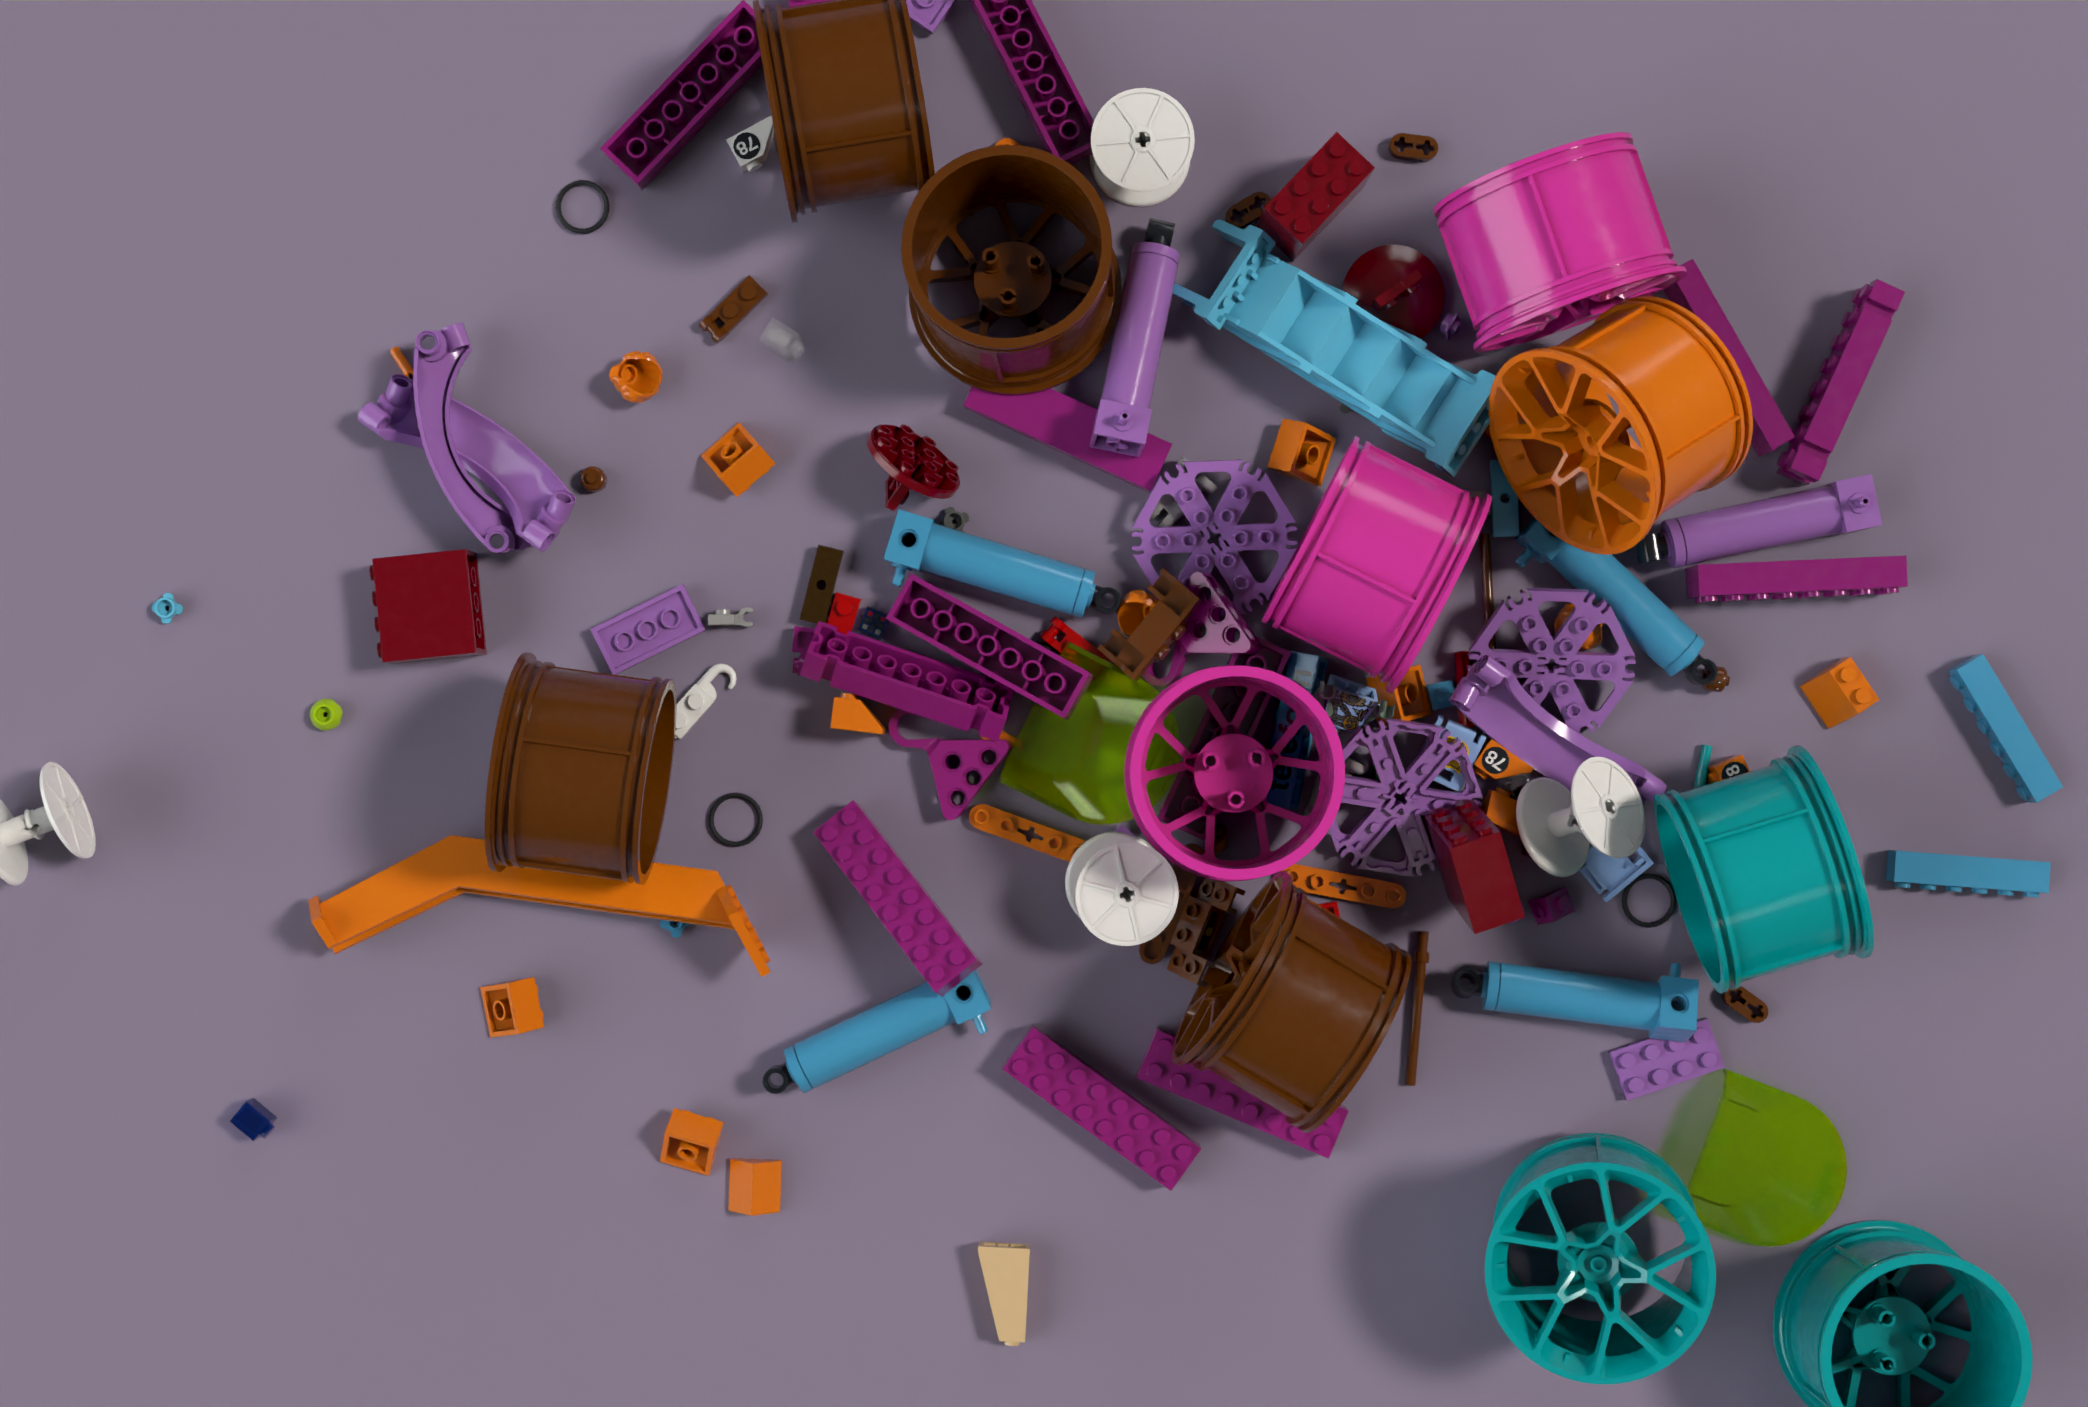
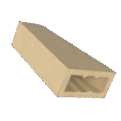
[978,1241,1030,1346]

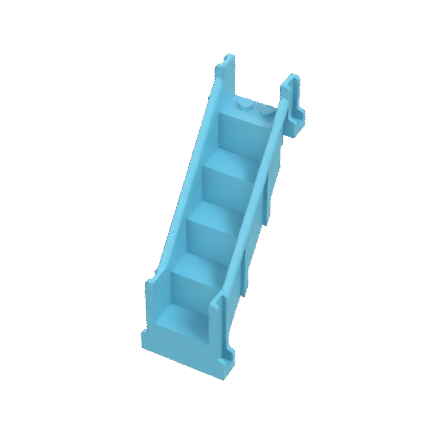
[1173,219,1496,477]

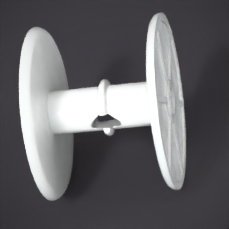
[1089,88,1195,207]
[1516,757,1645,877]
[0,762,96,886]
[1065,831,1179,946]

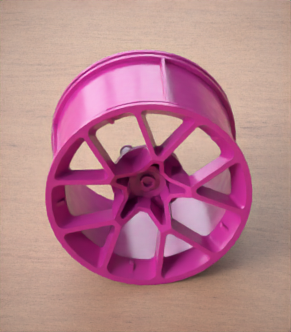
[1433,132,1687,353]
[1261,435,1492,693]
[1124,666,1345,881]

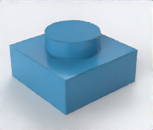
[1426,680,1454,711]

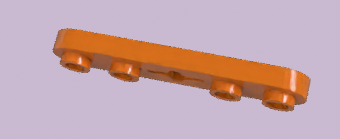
[969,804,1086,862]
[1280,864,1406,908]

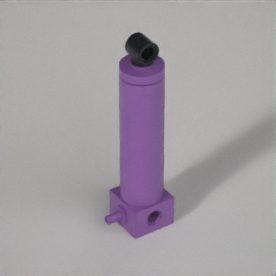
[1089,218,1180,458]
[1635,474,1883,568]

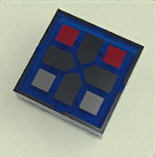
[857,606,889,640]

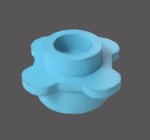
[152,593,183,624]

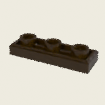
[800,544,844,624]

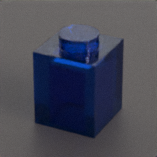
[230,1098,277,1141]

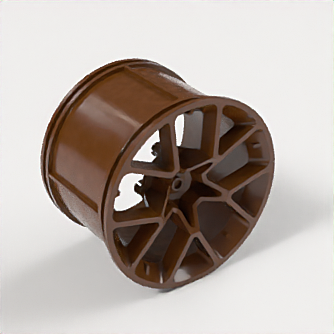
[753,0,935,223]
[901,145,1122,395]
[485,652,677,885]
[1171,871,1412,1133]

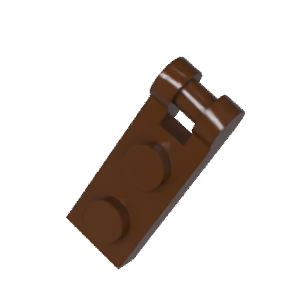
[699,275,768,344]

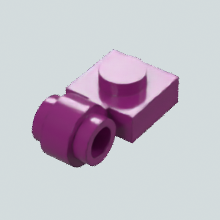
[792,626,816,676]

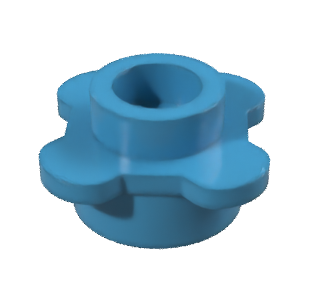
[660,920,690,938]

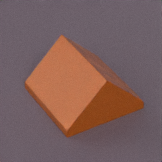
[728,1158,782,1216]

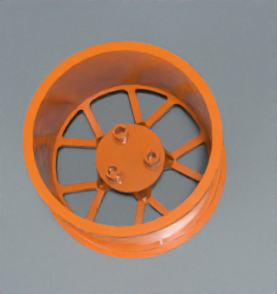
[1488,296,1753,555]

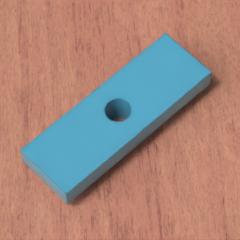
[1490,460,1519,538]

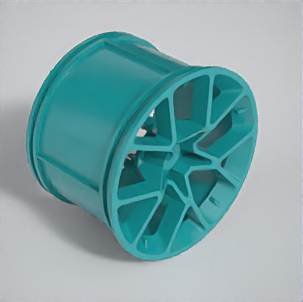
[1653,745,1874,993]
[1485,1133,1716,1384]
[1772,1220,2033,1407]

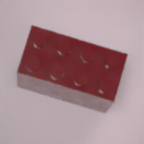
[1256,132,1375,262]
[369,549,487,664]
[1424,799,1525,934]

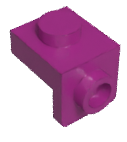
[1529,887,1575,925]

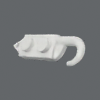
[675,663,737,739]

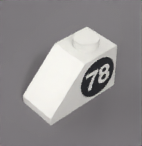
[726,116,775,172]

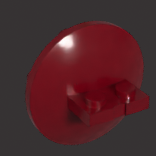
[1342,244,1444,339]
[867,424,960,511]

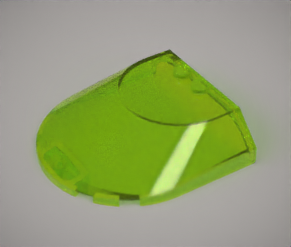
[998,642,1180,825]
[1687,1068,1847,1246]

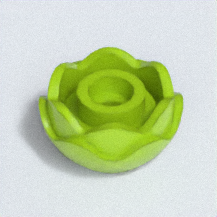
[310,698,343,731]

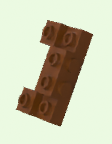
[1097,568,1202,682]
[1167,877,1246,988]

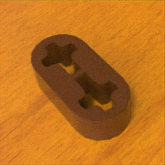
[1388,133,1438,162]
[1225,192,1271,229]
[1721,986,1768,1023]

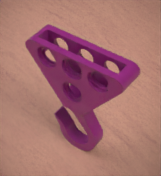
[1143,572,1261,687]
[889,709,1012,820]

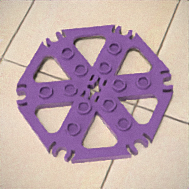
[1131,459,1297,615]
[1467,588,1636,735]
[1316,718,1483,877]

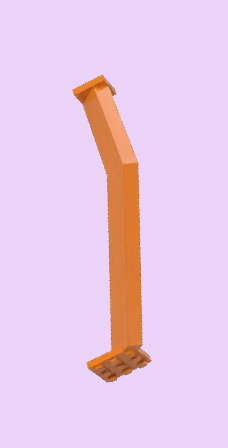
[308,835,771,977]

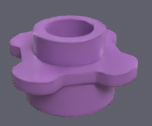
[1439,313,1462,340]

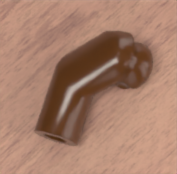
[1204,823,1228,857]

